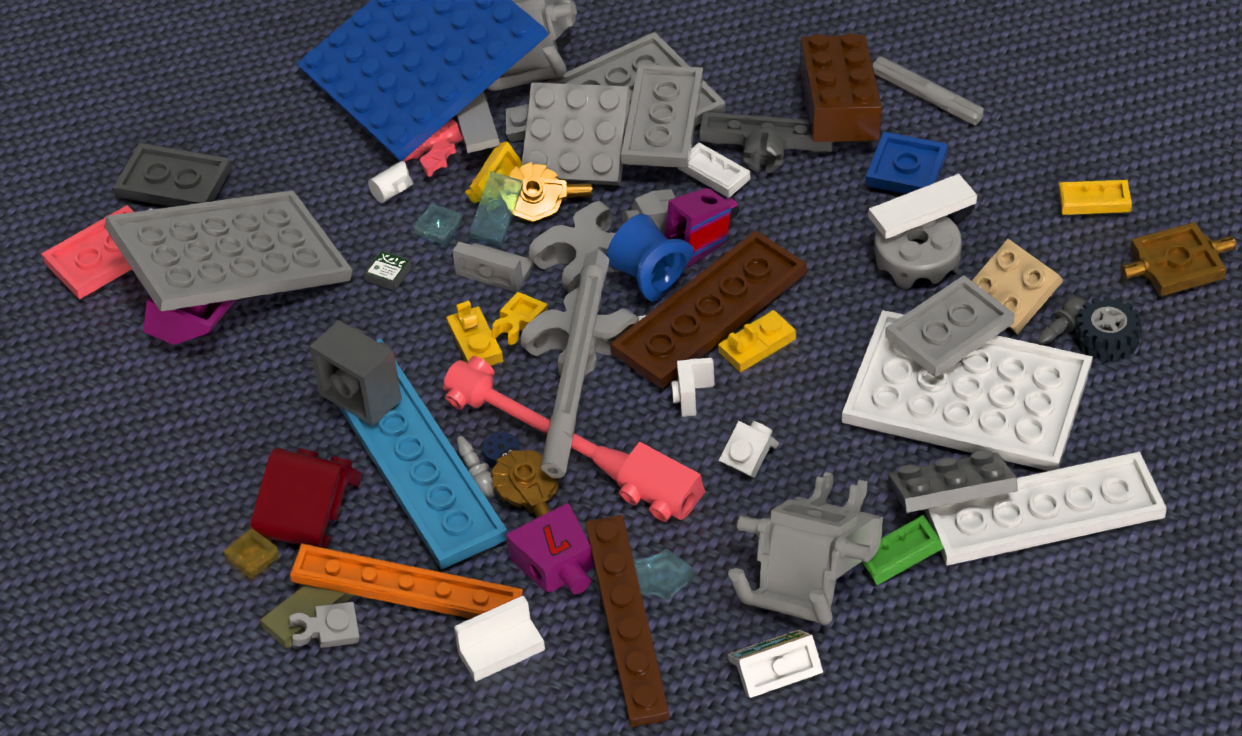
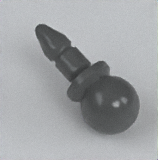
[1037,297,1087,345]

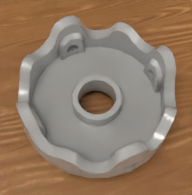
[874,216,962,289]

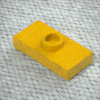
[1058,180,1132,215]

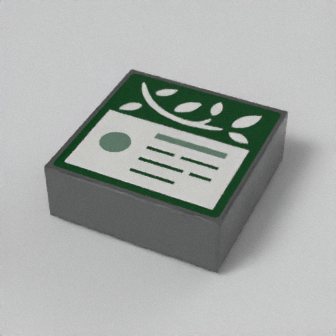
[364,250,412,291]

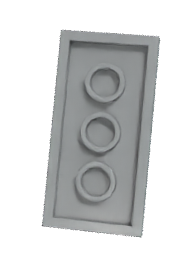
[621,64,703,168]

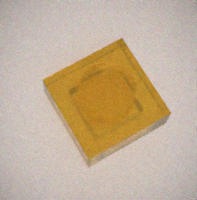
[224,528,279,579]

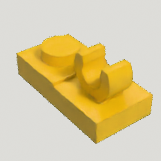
[465,141,522,211]
[446,301,503,366]
[718,310,796,373]

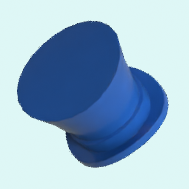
[606,214,693,302]

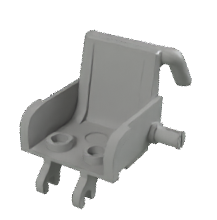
[487,0,577,91]
[729,472,883,625]

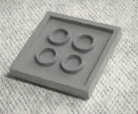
[522,82,631,186]

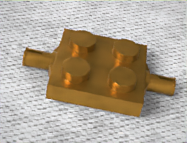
[1120,222,1236,296]

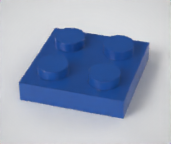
[866,131,948,194]

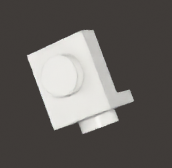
[671,358,714,417]
[719,421,779,478]

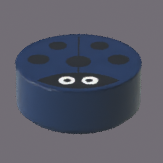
[483,432,520,467]

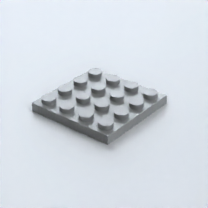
[546,32,726,126]

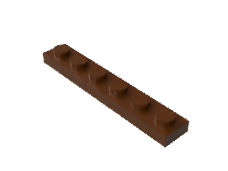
[585,515,669,728]

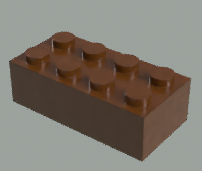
[799,33,882,142]

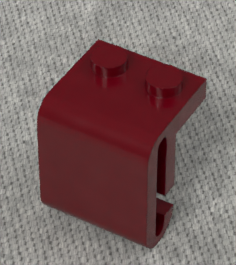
[250,448,363,549]

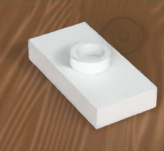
[678,143,750,198]

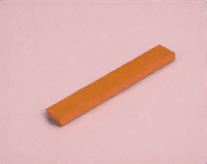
[290,544,523,619]

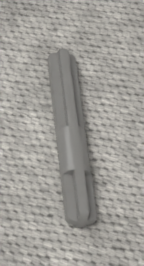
[872,56,984,125]

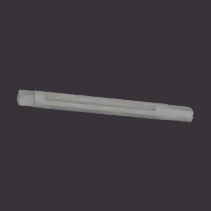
[540,249,609,478]

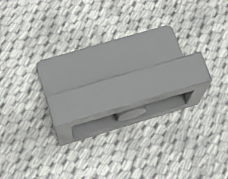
[453,242,534,293]

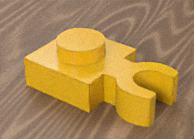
[492,292,548,345]

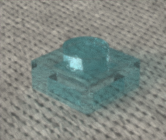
[414,203,462,245]

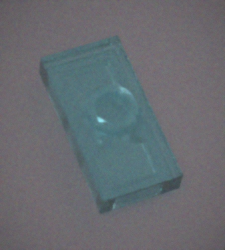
[469,171,523,246]

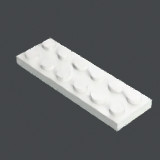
[924,452,1167,566]

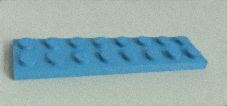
[338,338,508,570]

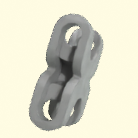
[529,201,618,293]
[521,286,639,377]

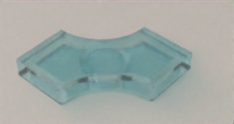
[587,549,695,600]

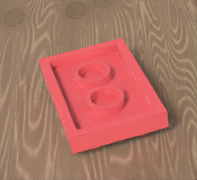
[41,205,134,300]

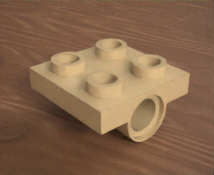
[972,239,1063,335]

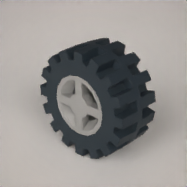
[1075,296,1142,362]

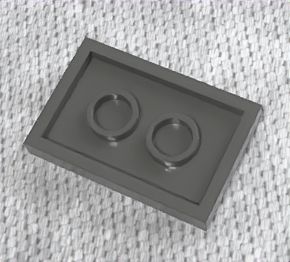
[113,143,232,207]
[888,451,1018,513]

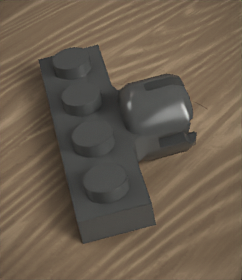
[700,112,833,173]

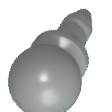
[457,436,497,499]

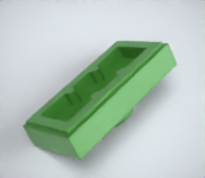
[862,515,943,585]

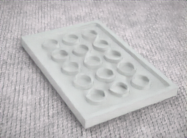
[842,310,1093,471]

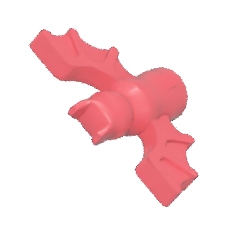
[403,118,462,177]

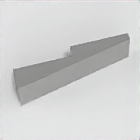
[456,91,500,153]

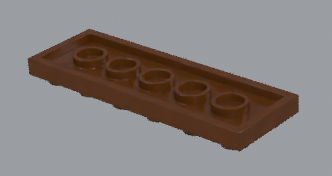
[610,230,807,389]

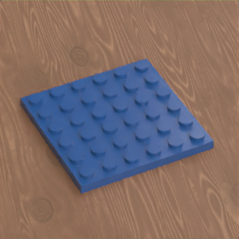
[296,0,548,162]

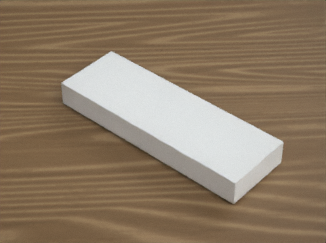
[868,174,977,239]

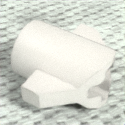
[368,161,414,203]

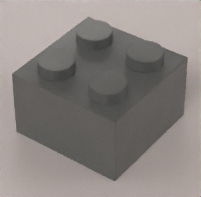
[309,320,402,426]

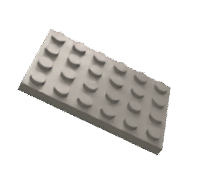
[105,190,352,311]

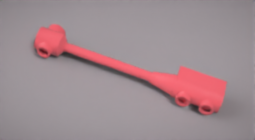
[443,356,705,522]

